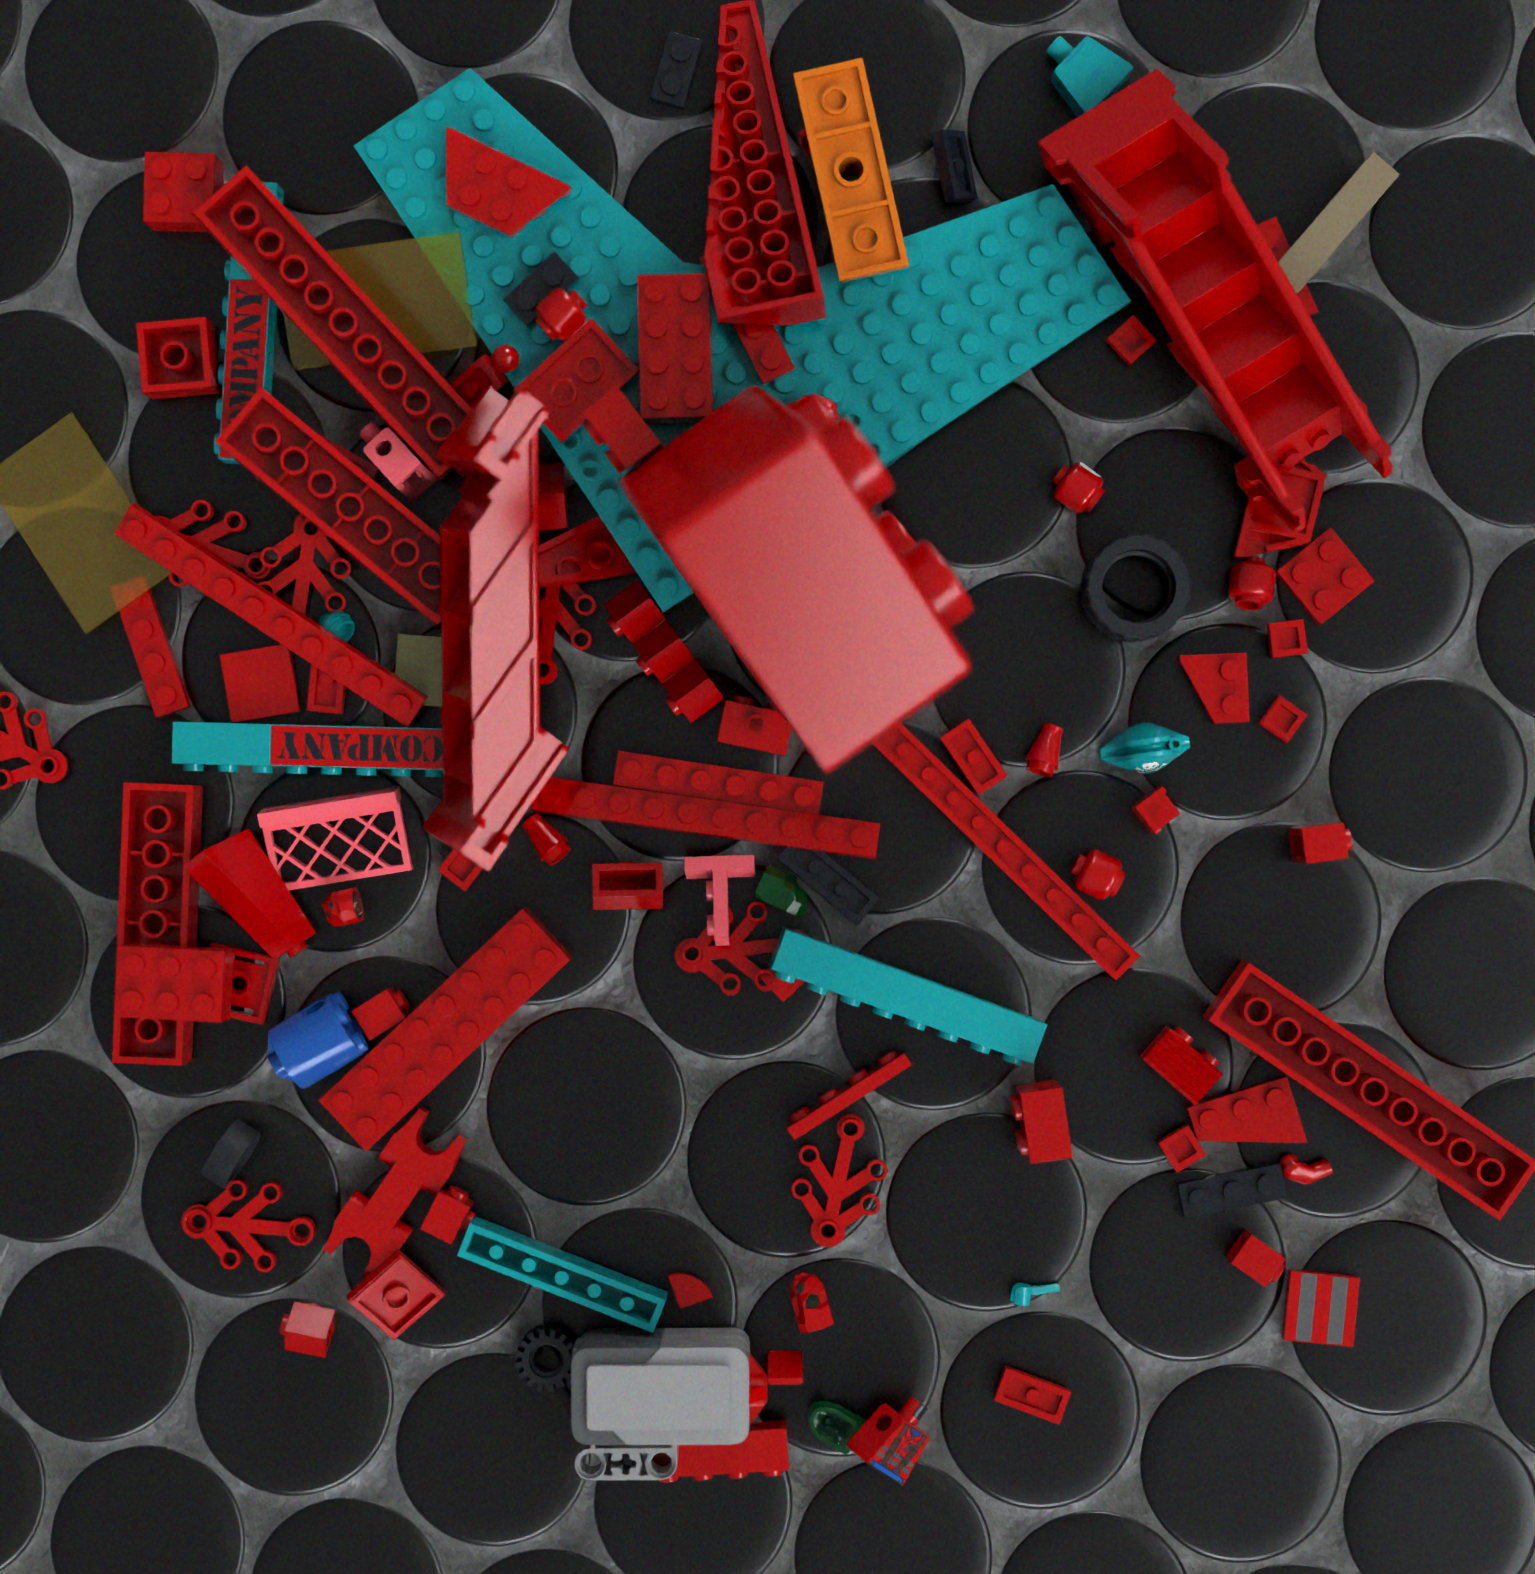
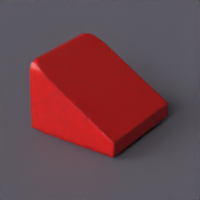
[768,1350,803,1385]

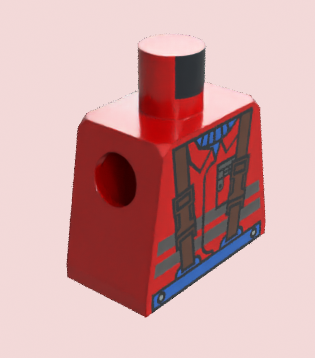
[846,1396,929,1486]

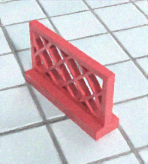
[257,786,413,890]

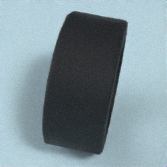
[200,1119,261,1189]

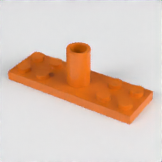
[793,58,909,283]

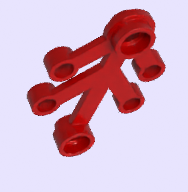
[156,500,274,597]
[259,514,351,615]
[539,582,596,685]
[0,691,68,790]
[675,901,807,996]
[791,1113,888,1247]
[181,1178,316,1273]

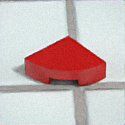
[668,1272,713,1309]

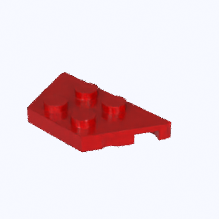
[446,127,571,238]
[1232,458,1327,559]

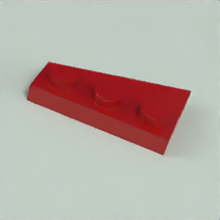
[539,516,637,588]

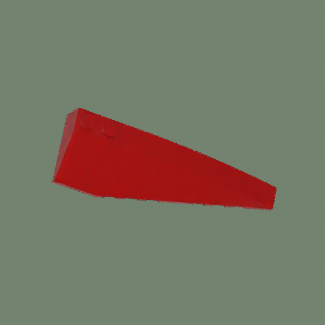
[704,0,826,325]

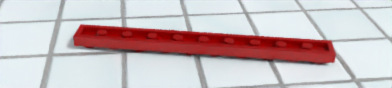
[114,503,429,727]
[871,722,1140,981]
[531,777,880,860]

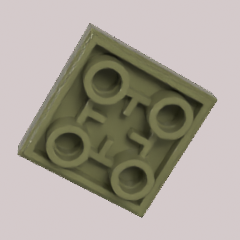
[395,634,442,707]

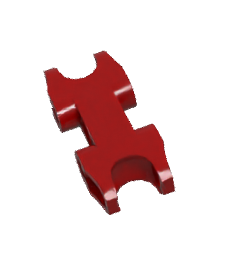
[323,1106,469,1278]

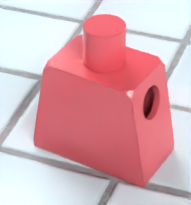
[360,422,438,502]

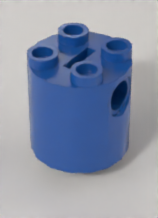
[268,991,369,1089]

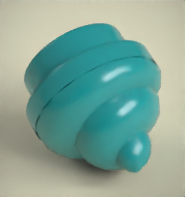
[319,610,355,642]

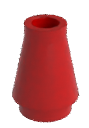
[1025,723,1063,777]
[522,813,571,866]

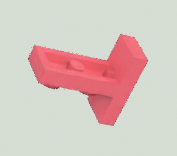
[684,855,755,946]

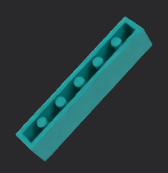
[457,1216,668,1333]

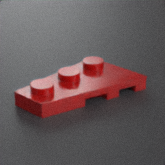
[1185,1075,1308,1143]

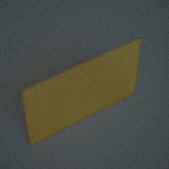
[283,232,477,370]
[0,412,172,634]

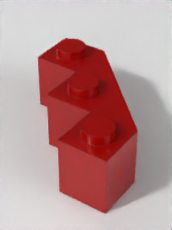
[603,580,724,723]

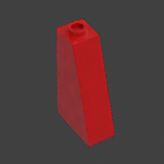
[184,828,316,960]

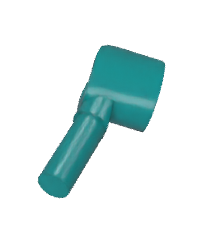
[1010,1283,1060,1306]

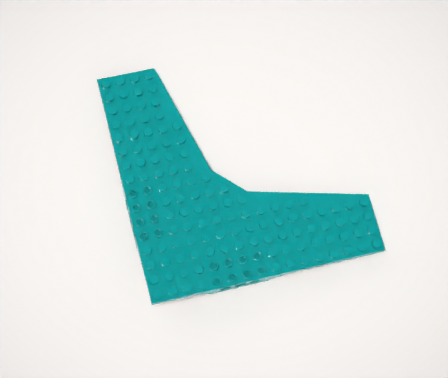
[353,68,1131,613]

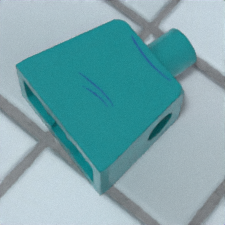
[1046,36,1134,117]

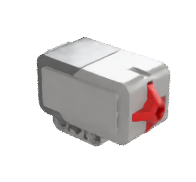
[571,1328,767,1480]

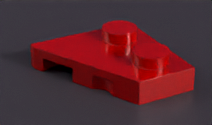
[1178,653,1250,724]

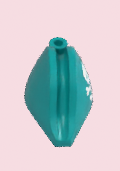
[1099,722,1190,774]

